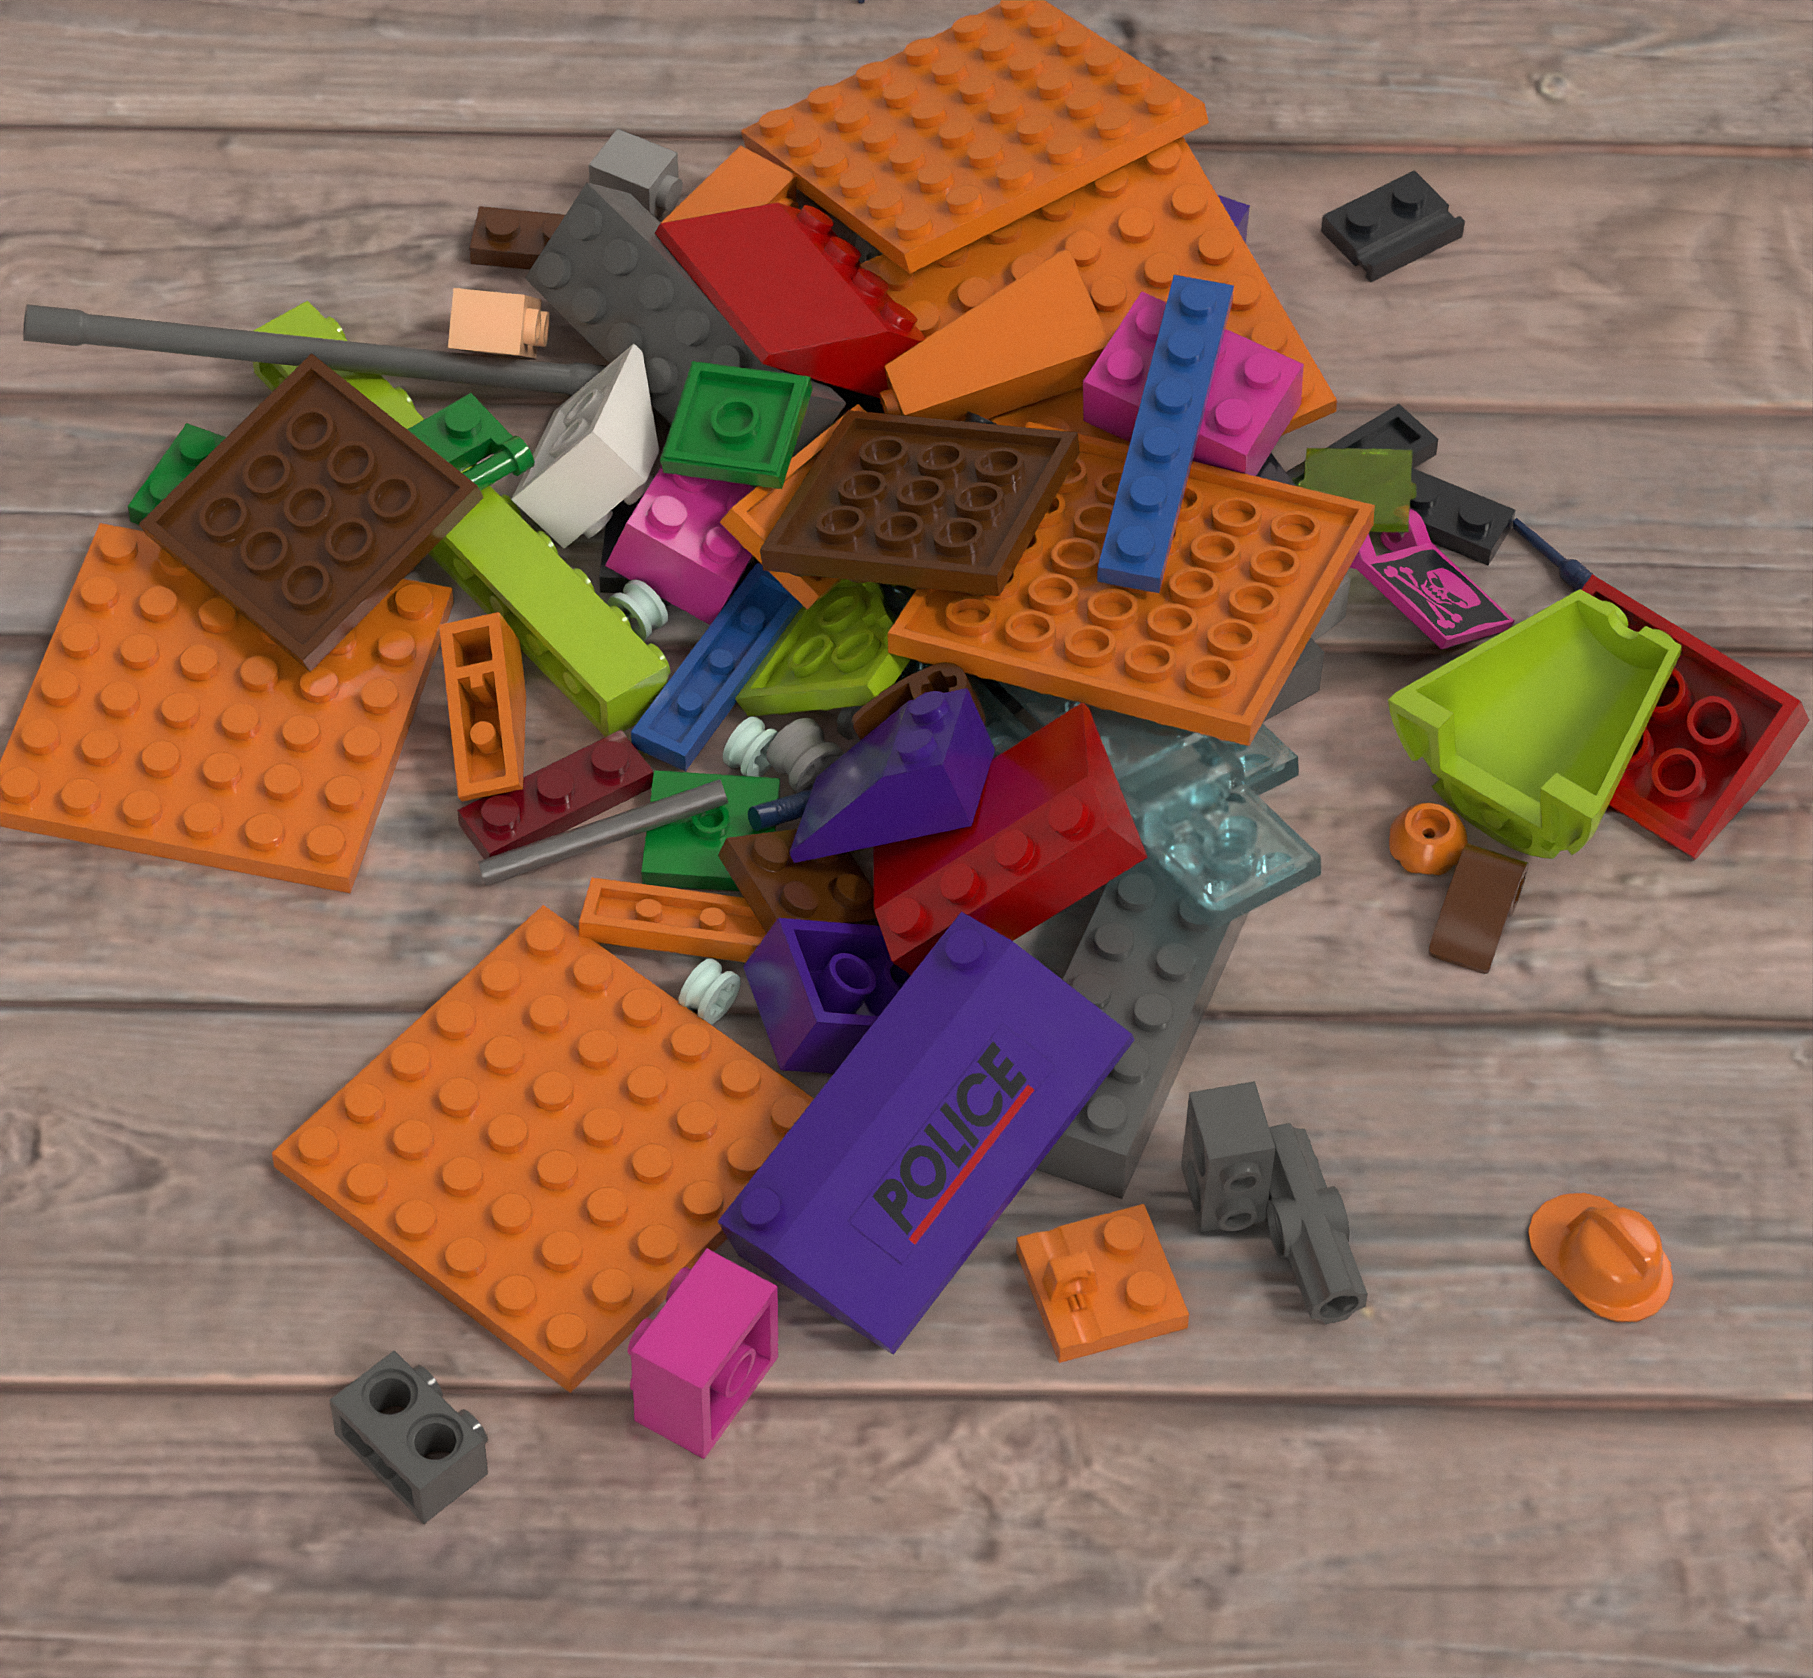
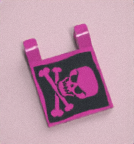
[1349,509,1515,649]

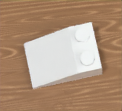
[511,344,659,549]

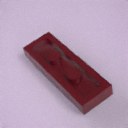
[457,730,654,859]

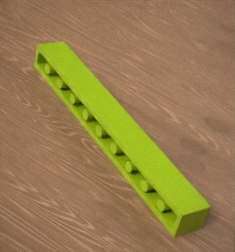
[253,300,670,737]

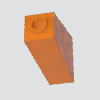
[879,248,1109,421]

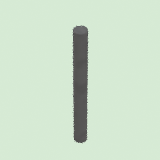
[478,779,728,886]

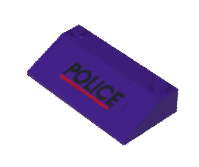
[717,911,1135,1355]

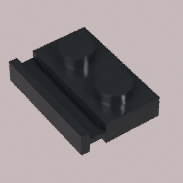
[1321,170,1465,283]

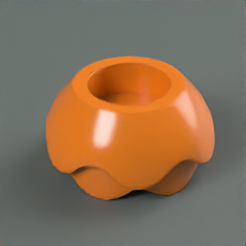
[1389,802,1468,875]

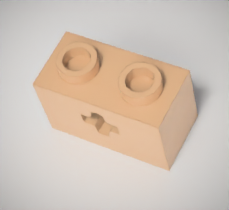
[448,288,550,359]

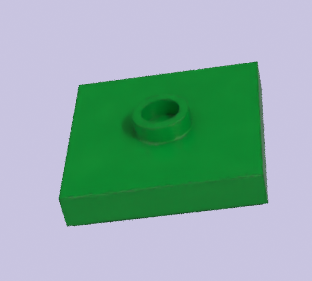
[660,361,813,489]
[641,770,780,891]

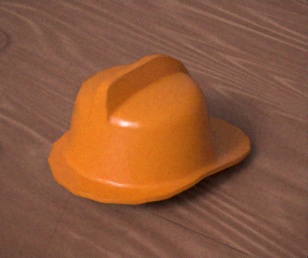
[1528,1193,1674,1322]

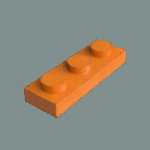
[579,877,767,963]

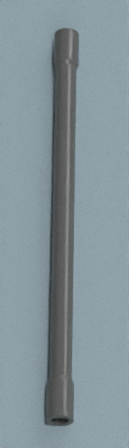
[23,304,608,397]

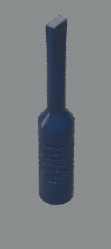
[1512,518,1597,591]
[748,789,812,831]

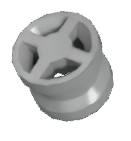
[766,717,845,793]

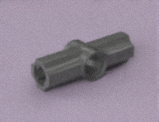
[1266,1123,1368,1324]

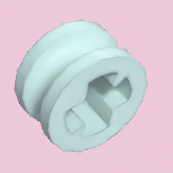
[607,579,668,641]
[723,717,779,777]
[679,958,741,1025]

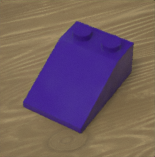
[789,688,995,863]
[743,918,911,1074]

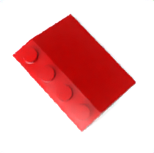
[655,202,926,398]
[1582,574,1810,860]
[873,702,1148,975]

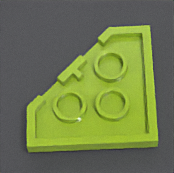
[735,579,910,717]

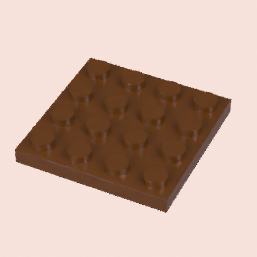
[139,353,484,672]
[760,410,1080,596]

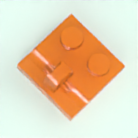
[1016,1204,1189,1363]

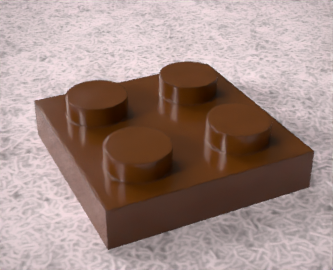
[718,829,879,933]

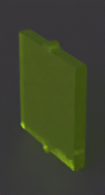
[1298,448,1417,532]

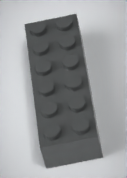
[525,182,846,488]
[1036,814,1261,1199]

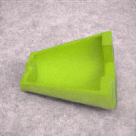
[1388,589,1682,859]

